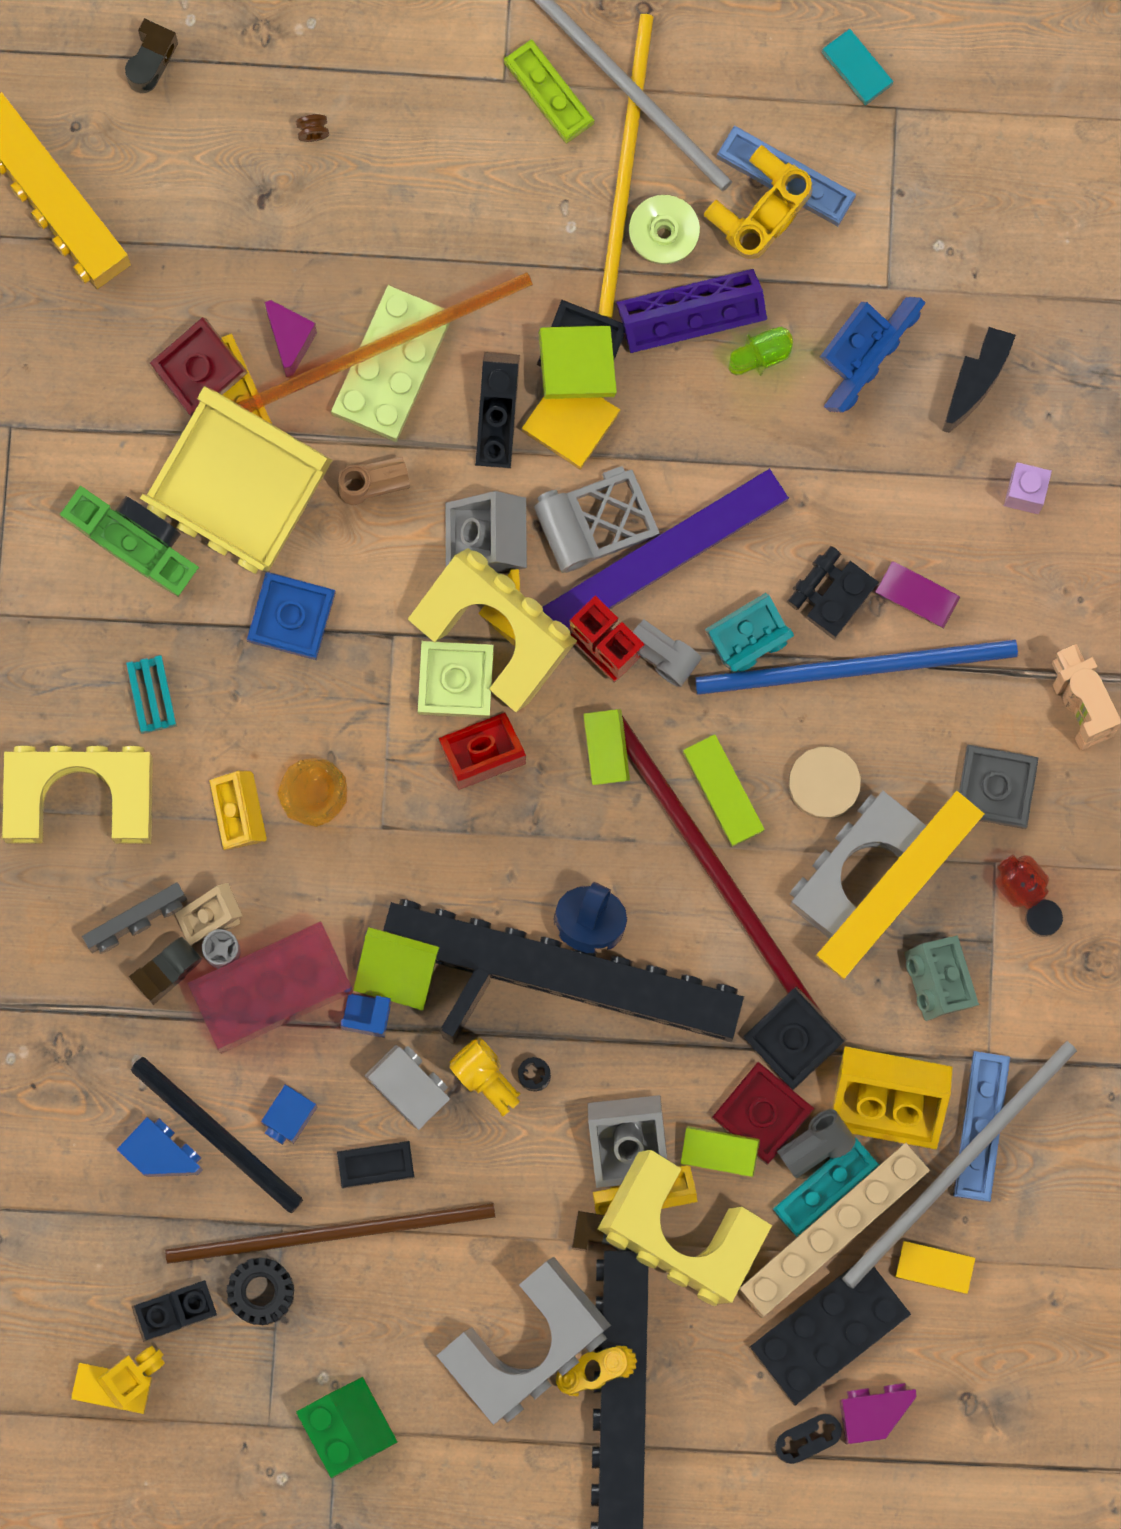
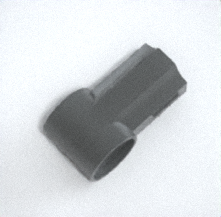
[777,1109,856,1178]

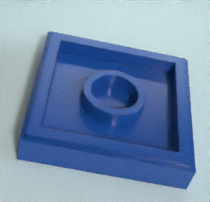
[247,572,336,660]

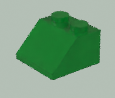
[296,1377,398,1478]

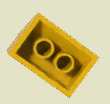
[832,1046,953,1150]

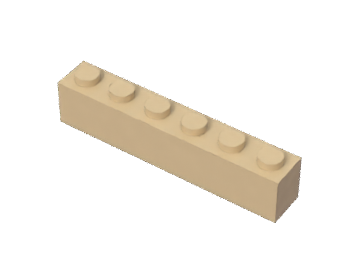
[738,1143,930,1318]

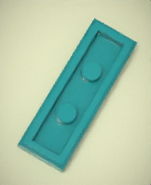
[772,1137,879,1237]

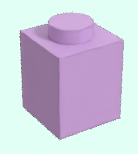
[1004,462,1052,514]

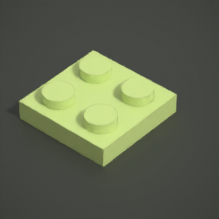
[418,641,494,718]

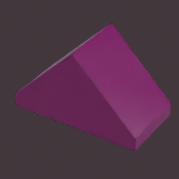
[264,300,317,377]

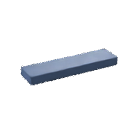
[716,125,856,227]
[953,1051,1010,1202]

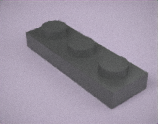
[82,882,187,954]

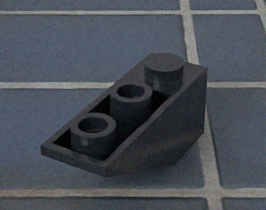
[475,352,520,468]

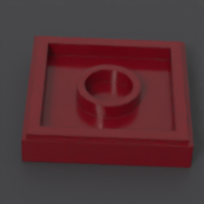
[150,317,248,417]
[711,1062,815,1165]

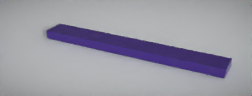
[542,468,789,634]

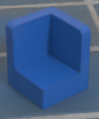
[340,994,392,1038]

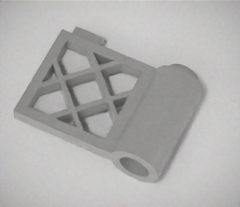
[534,466,660,573]

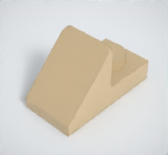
[175,883,242,946]

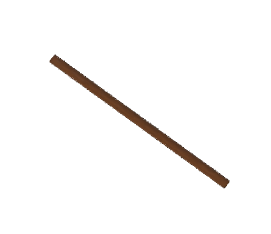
[165,1203,496,1264]

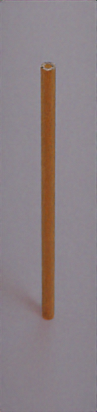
[237,272,533,412]

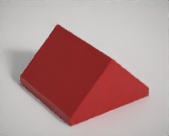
[438,712,526,790]

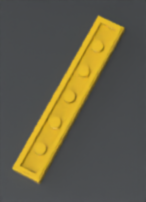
[815,791,985,980]

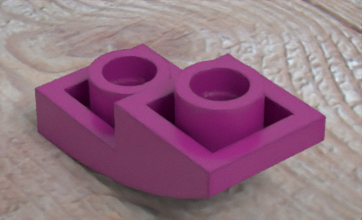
[875,561,960,629]

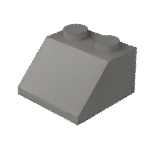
[445,491,527,573]
[588,1095,667,1188]

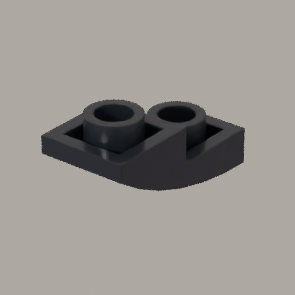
[132,1280,217,1342]

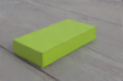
[584,709,630,785]
[681,1126,760,1177]

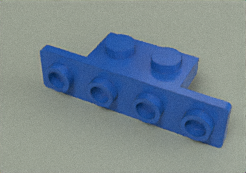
[820,297,926,413]

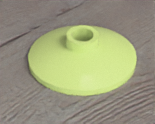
[629,195,700,264]

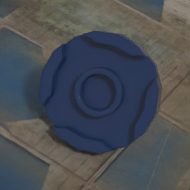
[553,882,627,953]

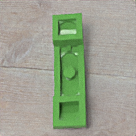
[60,485,199,597]

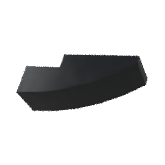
[942,327,1016,433]

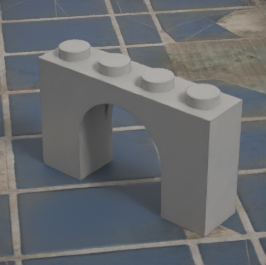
[789,791,927,939]
[436,1257,611,1425]

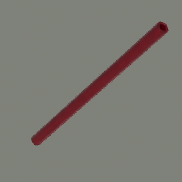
[622,715,823,1014]

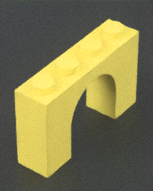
[408,548,577,712]
[2,746,153,844]
[598,1150,772,1306]

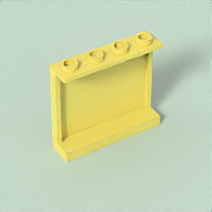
[140,386,333,574]

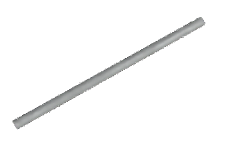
[534,0,732,191]
[842,1041,1077,1289]

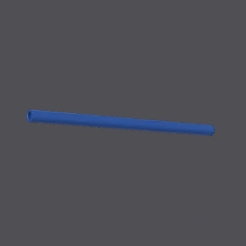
[695,640,1018,695]

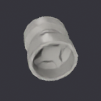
[202,929,241,970]

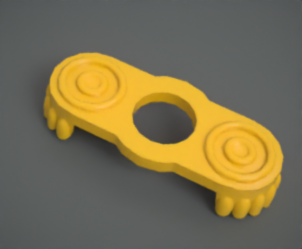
[556,1345,637,1397]

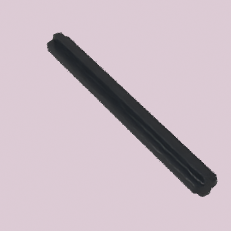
[131,1057,303,1213]

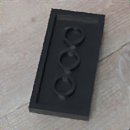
[749,1264,911,1406]

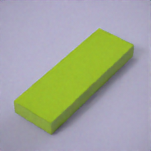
[504,39,595,144]
[683,734,765,847]

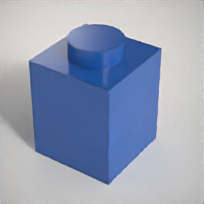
[261,1084,318,1145]

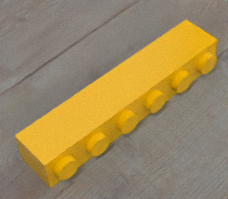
[0,92,131,290]

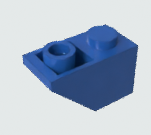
[117,1117,203,1177]

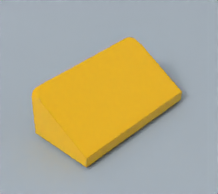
[209,771,267,850]

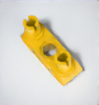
[704,145,813,259]
[449,1036,521,1117]

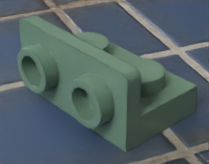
[904,935,979,1021]

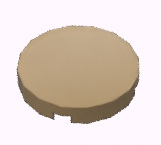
[789,747,861,819]

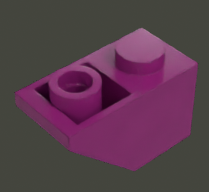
[839,1383,917,1444]

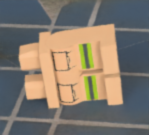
[1052,644,1121,751]

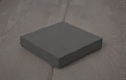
[959,745,1039,829]

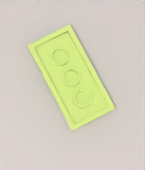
[331,285,453,442]

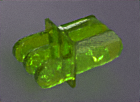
[729,327,793,376]

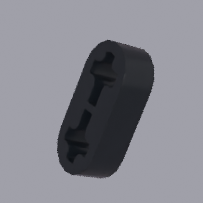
[115,496,181,548]
[774,1414,842,1464]

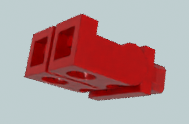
[569,595,645,683]

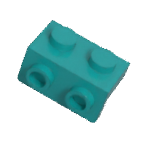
[705,593,794,672]

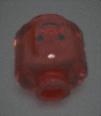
[995,854,1049,909]

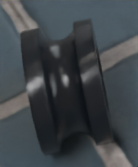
[518,1057,551,1092]

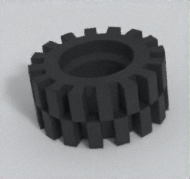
[226,1257,295,1326]

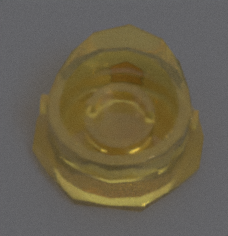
[277,758,347,827]

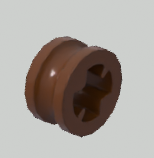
[296,114,329,142]

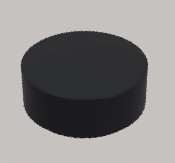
[1025,899,1063,937]

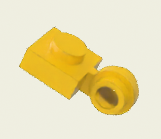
[97,1345,165,1410]

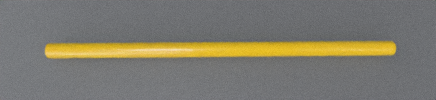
[598,14,654,319]

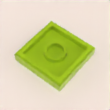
[538,326,617,399]
[353,927,439,1010]

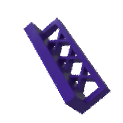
[617,269,767,353]

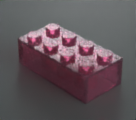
[188,921,353,1054]

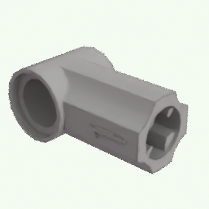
[633,619,702,688]

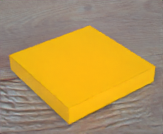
[522,397,620,470]

